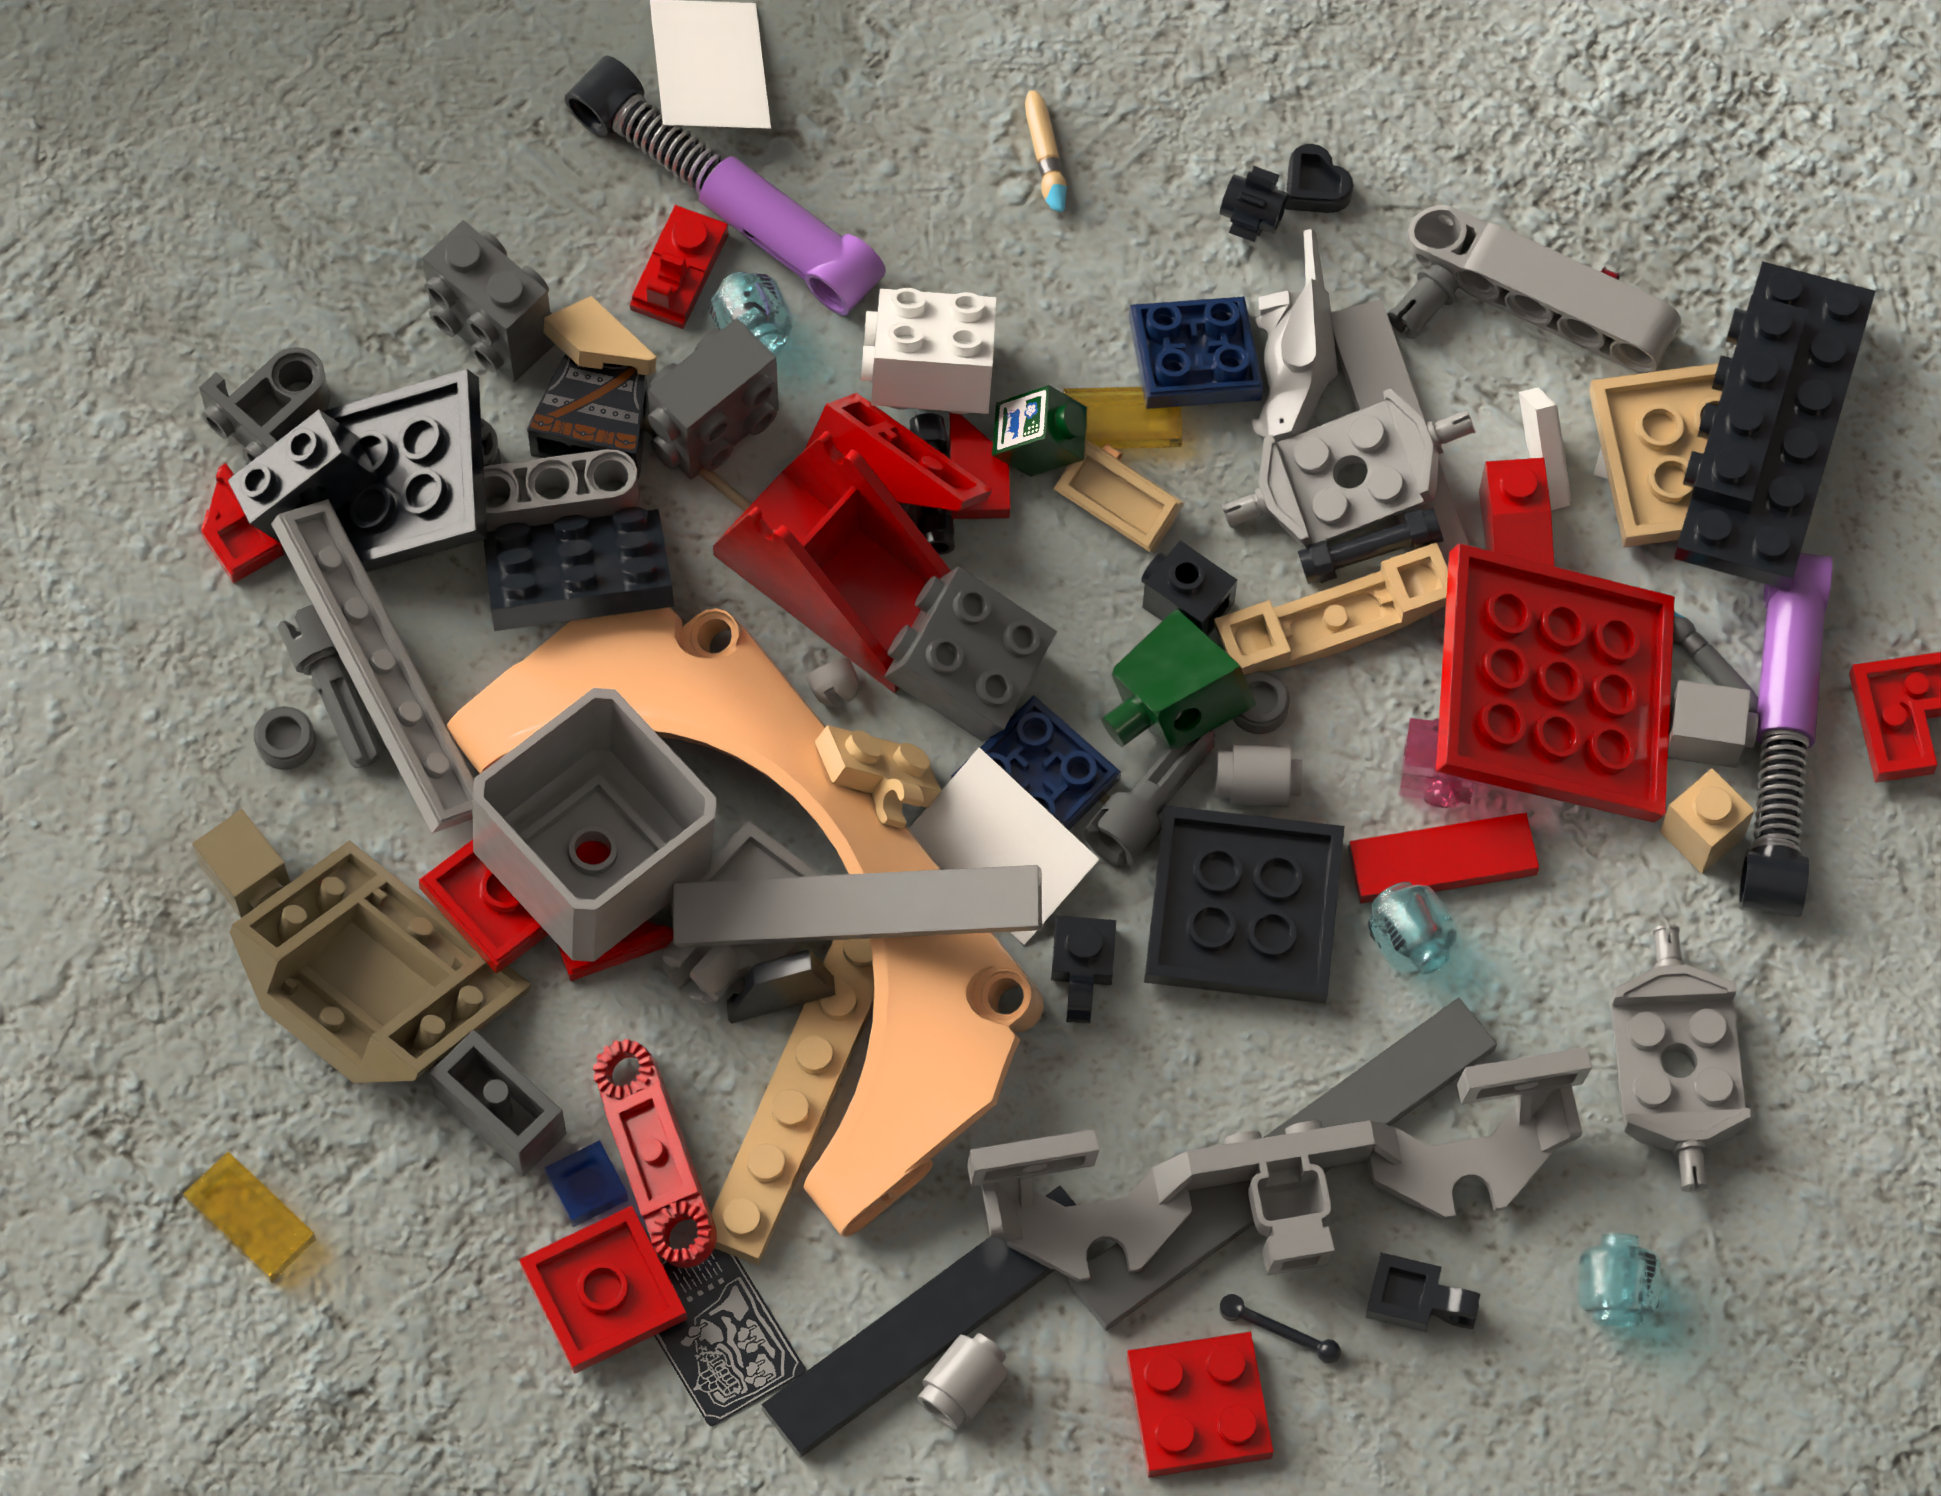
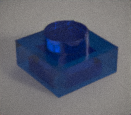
[544,1140,628,1227]

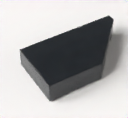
[727,950,835,1024]

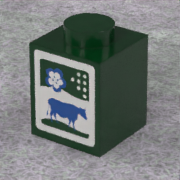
[992,385,1087,477]

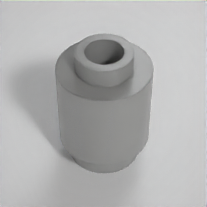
[1215,745,1302,807]
[917,1333,1008,1430]

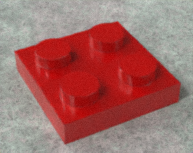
[519,1205,687,1374]
[1127,1331,1274,1478]

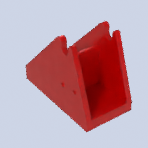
[713,431,951,694]

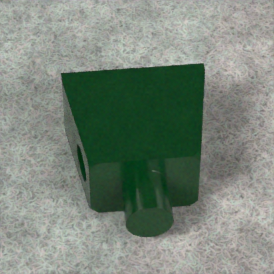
[1101,609,1256,749]

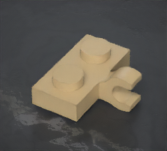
[815,725,941,829]

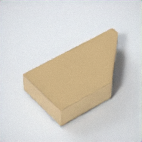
[543,296,657,375]

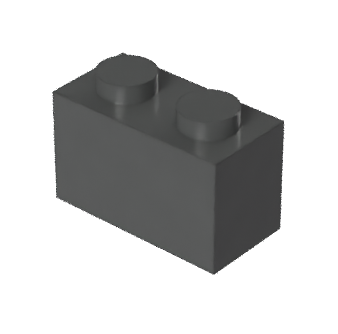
[430,1030,567,1177]

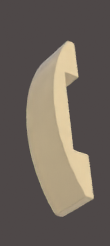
[1214,542,1448,674]

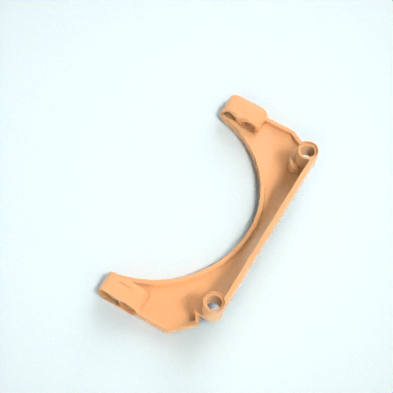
[446,607,1044,1237]

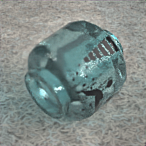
[708,272,794,355]
[1368,882,1458,975]
[1578,1233,1660,1327]

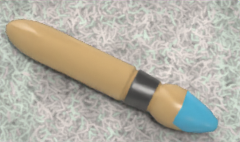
[1025,90,1067,212]

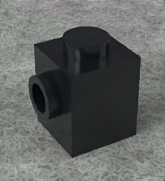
[1141,540,1238,636]

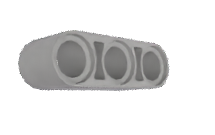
[484,449,640,532]

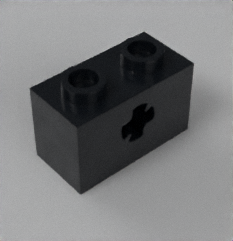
[228,410,379,543]

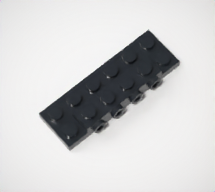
[1674,261,1876,591]

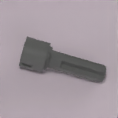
[277,605,382,768]
[1084,731,1215,867]

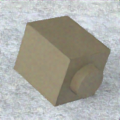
[192,809,290,918]

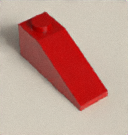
[805,393,993,511]
[1479,457,1555,567]

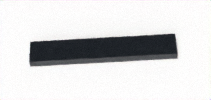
[761,1185,1076,1459]

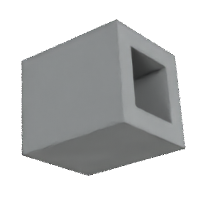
[1668,680,1759,768]

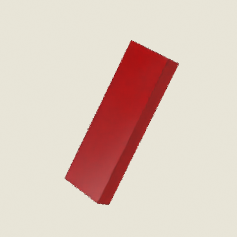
[1348,812,1539,904]

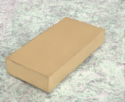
[1054,439,1185,553]

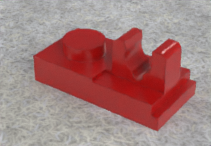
[630,205,729,329]

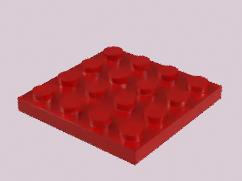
[1436,543,1675,823]

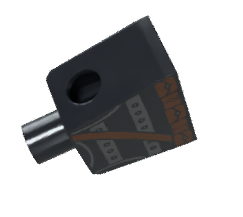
[527,354,648,479]

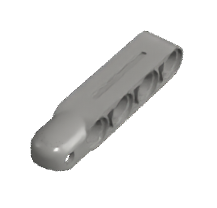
[1407,205,1681,373]

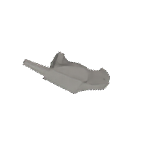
[1251,229,1338,442]

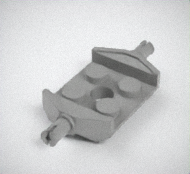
[1222,388,1476,549]
[1610,925,1751,1192]

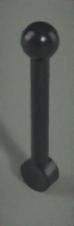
[1219,1294,1341,1364]

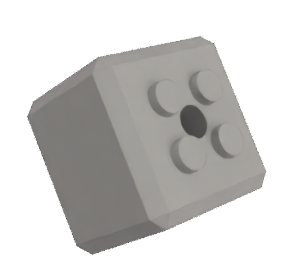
[472,688,717,962]

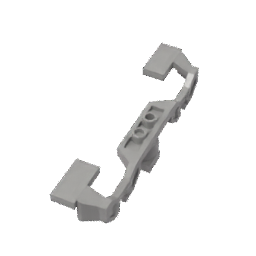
[967,1047,1592,1282]

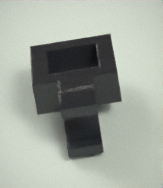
[1051,915,1116,1024]
[1366,1252,1481,1332]

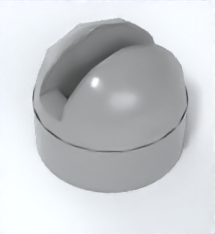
[806,658,859,708]

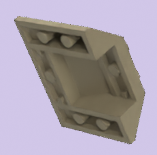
[229,840,532,1083]

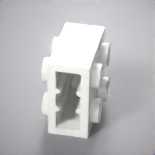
[861,288,996,414]

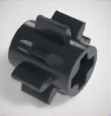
[1220,166,1289,242]

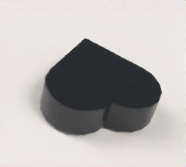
[1285,144,1354,213]

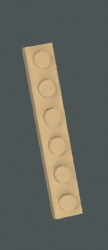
[711,939,875,1266]

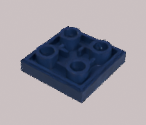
[1129,296,1263,409]
[951,695,1121,830]

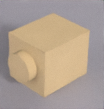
[1660,768,1755,874]

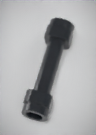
[909,413,955,555]
[1298,508,1444,585]

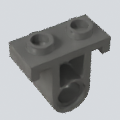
[199,347,330,462]

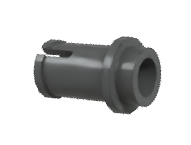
[1387,264,1459,339]

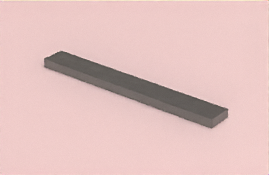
[1068,997,1497,1331]

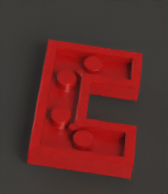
[1849,652,1941,783]

